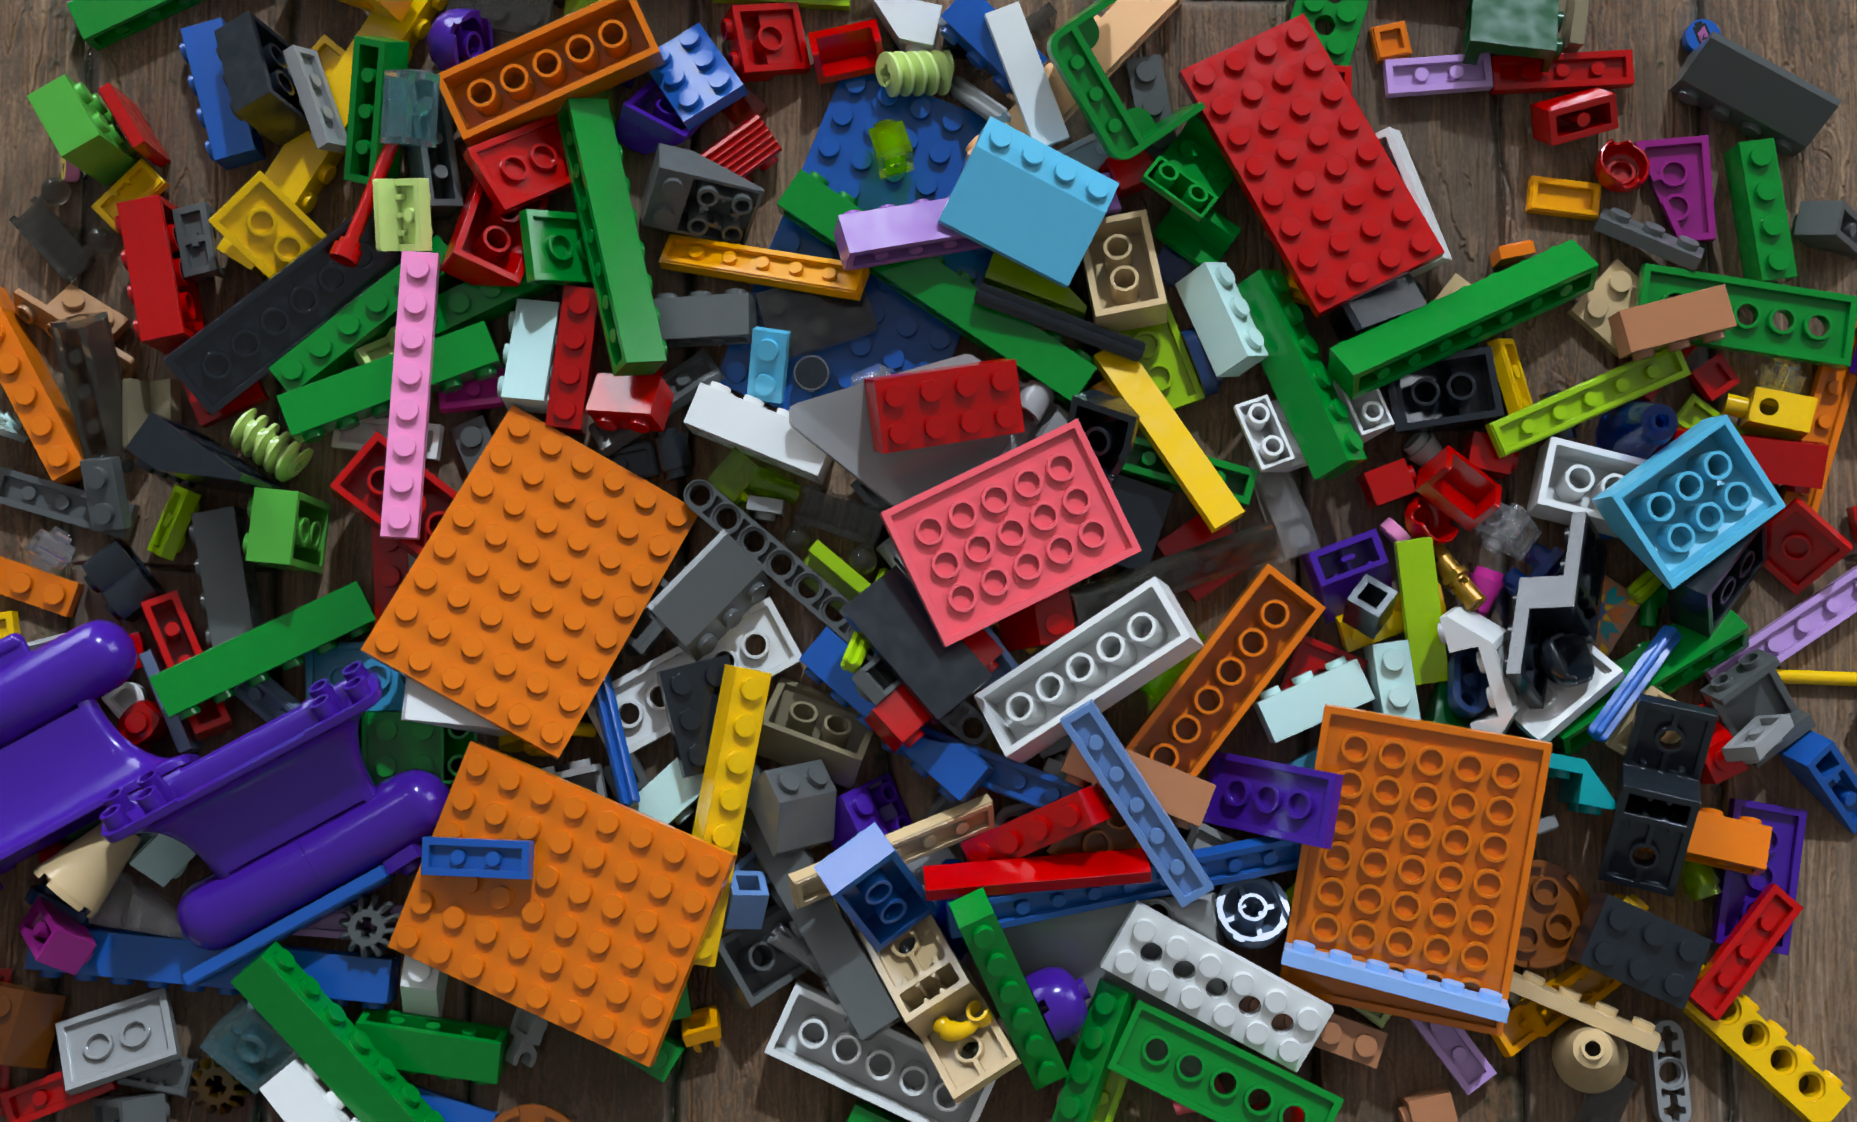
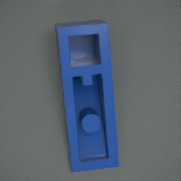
[1778,730,1857,834]

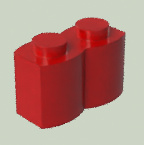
[116,700,170,753]

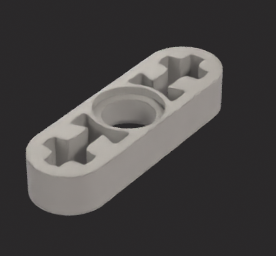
[1646,1018,1692,1122]

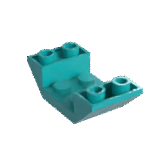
[1547,753,1616,816]

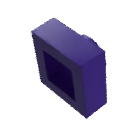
[382,843,422,877]

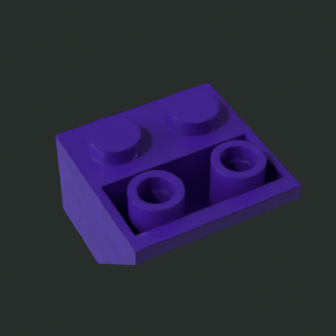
[1301,528,1393,624]
[831,772,913,851]

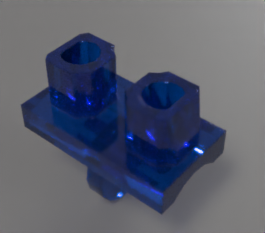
[1502,542,1565,596]

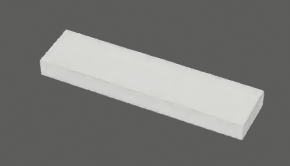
[984,1,1070,146]

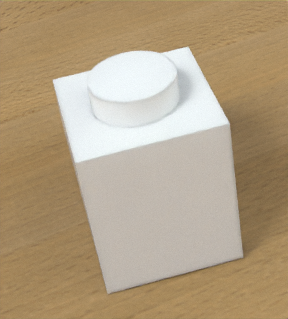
[873,0,942,52]
[400,955,448,1018]

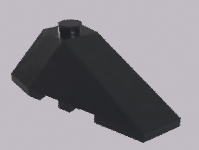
[1067,389,1140,487]

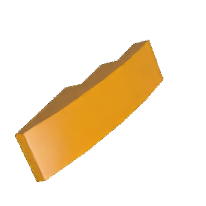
[1491,964,1622,1057]

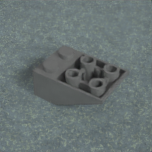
[641,143,764,245]

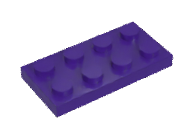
[1202,751,1344,849]
[1711,798,1807,955]

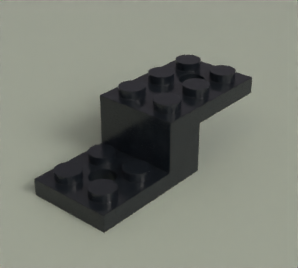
[1503,512,1607,709]
[1598,693,1718,897]

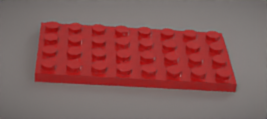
[1178,13,1445,318]

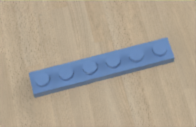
[1060,699,1214,908]

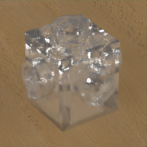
[1475,502,1542,561]

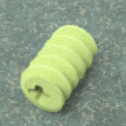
[875,50,954,97]
[229,408,314,482]

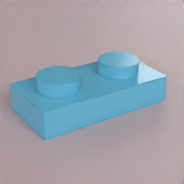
[747,326,791,404]

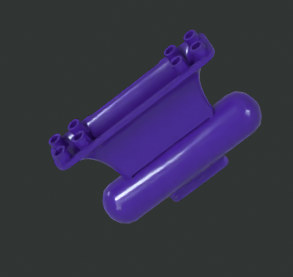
[0,619,200,891]
[99,661,449,951]

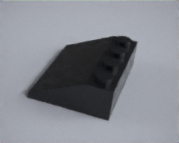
[125,412,286,494]

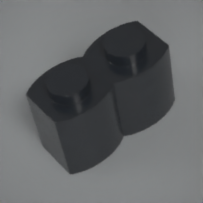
[81,538,166,622]

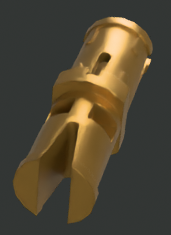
[1434,544,1487,612]

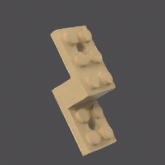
[858,913,1021,1104]

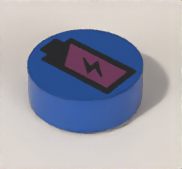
[1682,19,1721,54]

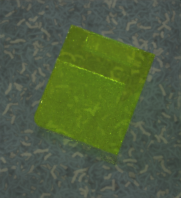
[707,447,761,507]

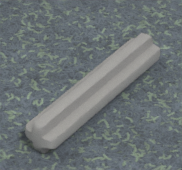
[949,76,1011,123]

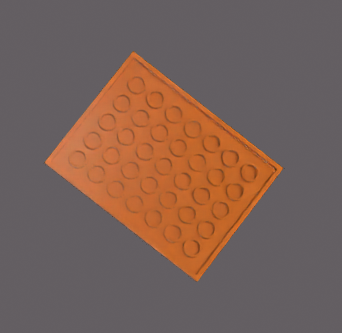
[360,405,698,760]
[1280,704,1553,1037]
[387,741,738,1067]

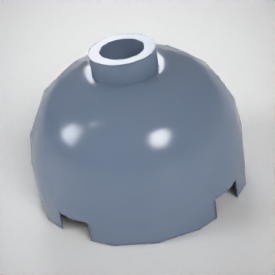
[1216,877,1290,950]

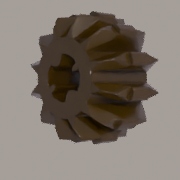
[188,1051,255,1116]

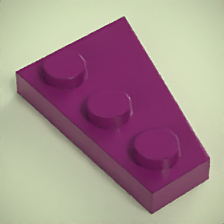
[1634,135,1717,243]

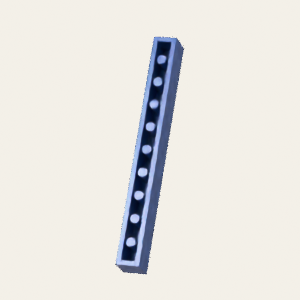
[25,926,401,1009]

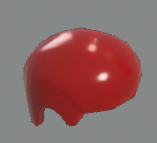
[1594,139,1650,193]
[1404,494,1459,546]

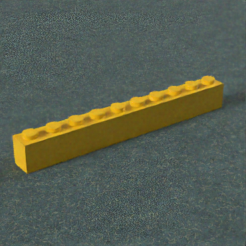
[216,0,449,278]

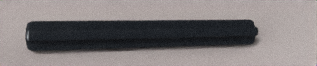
[974,283,1146,362]

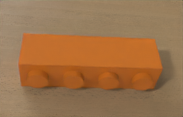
[1610,808,1773,877]

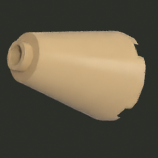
[33,823,142,919]
[1552,1020,1628,1094]

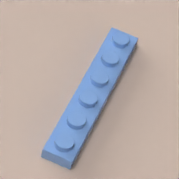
[1281,940,1510,1023]

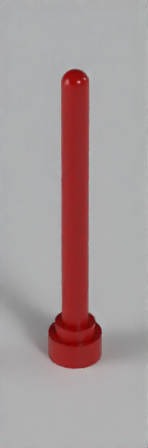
[329,111,411,268]

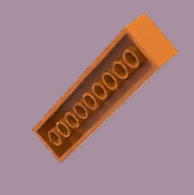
[1044,563,1326,855]

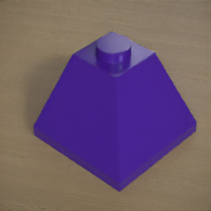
[615,79,709,155]

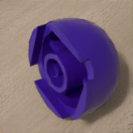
[426,8,493,71]
[1025,966,1091,1043]

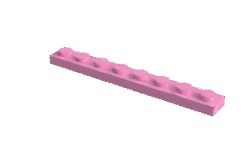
[380,251,441,540]

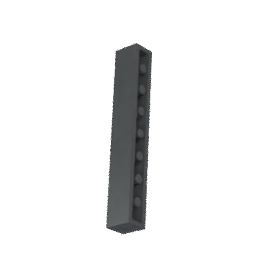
[740,763,903,1041]

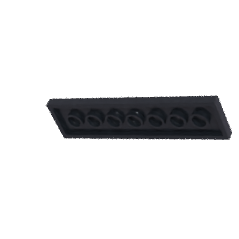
[163,207,435,415]

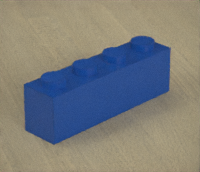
[180,18,267,170]

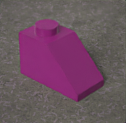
[17,896,97,975]

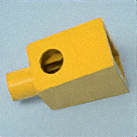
[1721,387,1818,440]

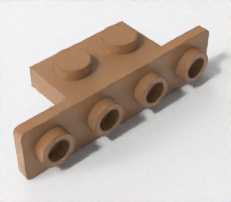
[13,284,137,379]

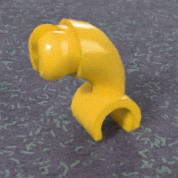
[933,1000,992,1042]

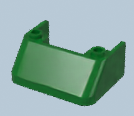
[1047,0,1206,160]

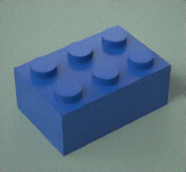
[814,822,938,952]

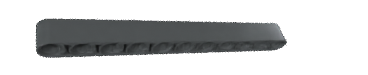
[683,479,990,744]

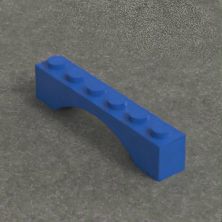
[799,626,994,803]

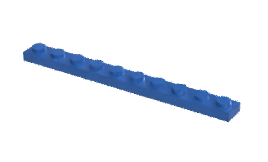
[946,836,1302,939]

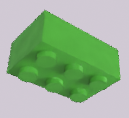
[27,74,139,186]
[243,487,331,574]

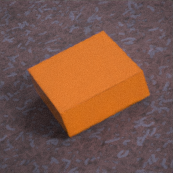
[1368,20,1413,65]
[1489,240,1536,268]

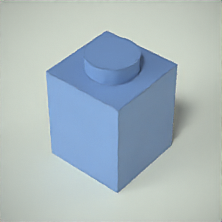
[724,870,769,930]

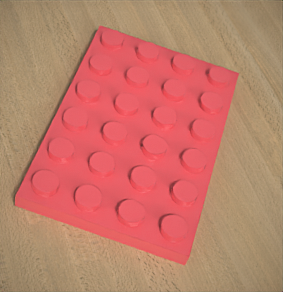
[879,418,1142,647]

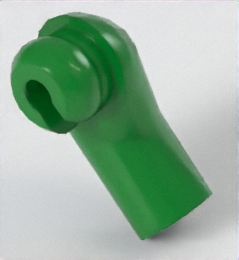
[1638,584,1668,629]

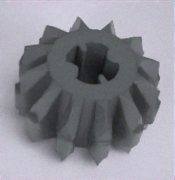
[338,895,401,958]

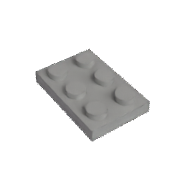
[55,988,181,1095]

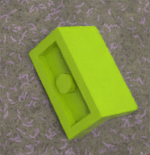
[803,539,871,613]

